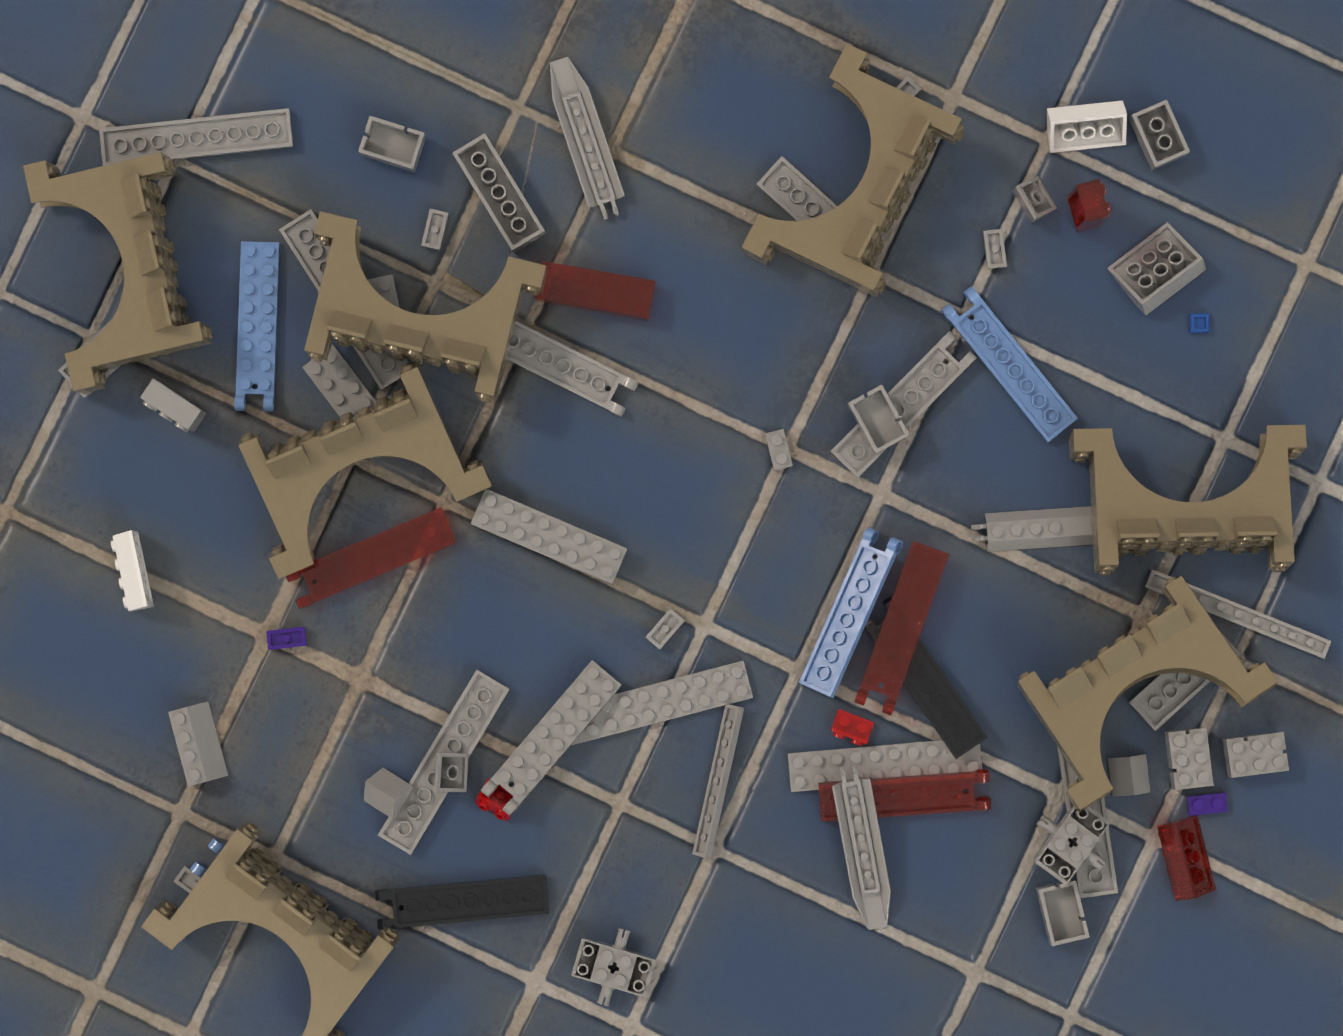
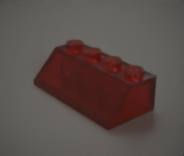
[1157,815,1216,901]

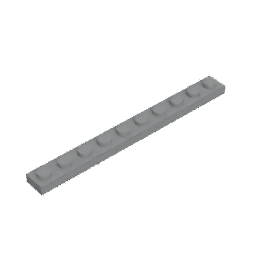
[1145,569,1331,659]

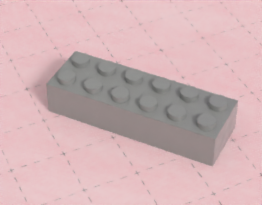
[452,133,546,253]

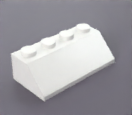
[1047,101,1127,153]
[111,530,154,611]

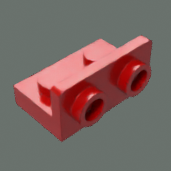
[830,709,874,747]
[475,778,514,821]

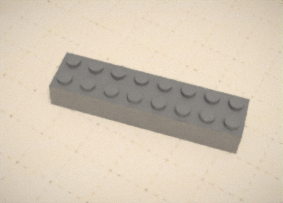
[471,489,628,584]

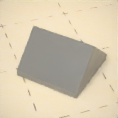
[1012,176,1057,224]
[434,752,469,792]
[1107,754,1151,797]
[364,768,414,820]

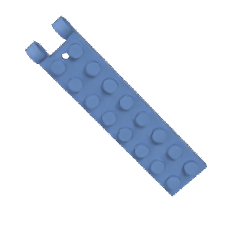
[234,241,280,412]
[941,286,1078,443]
[799,527,903,698]

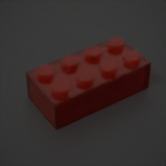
[1067,179,1111,233]

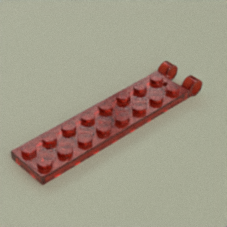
[285,507,457,609]
[854,541,949,716]
[818,769,991,822]

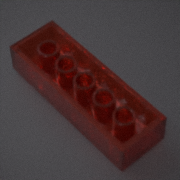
[535,261,656,321]

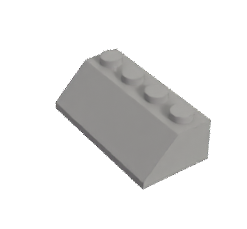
[168,701,229,787]

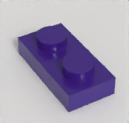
[266,626,307,650]
[1186,792,1228,816]

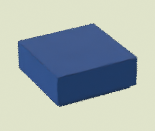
[1189,313,1210,333]

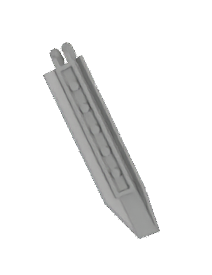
[550,57,625,220]
[971,506,1093,552]
[832,764,891,930]

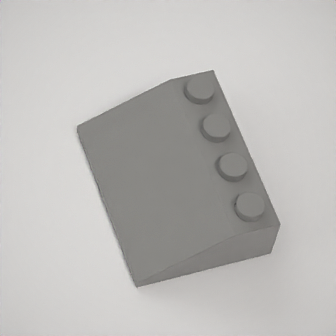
[1107,222,1206,316]

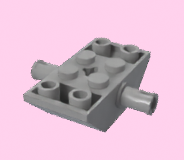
[1035,806,1111,885]
[571,928,656,1006]

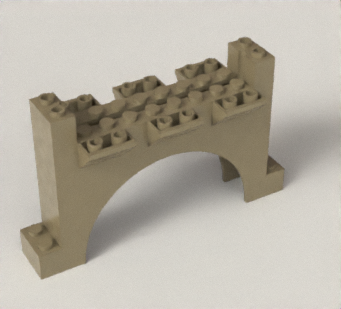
[741,44,965,298]
[23,152,213,394]
[304,211,548,403]
[238,362,492,579]
[1069,425,1307,576]
[1017,576,1278,813]
[141,822,400,1036]

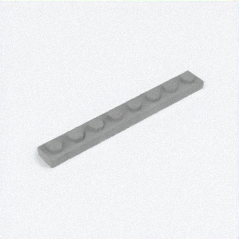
[692,704,744,859]

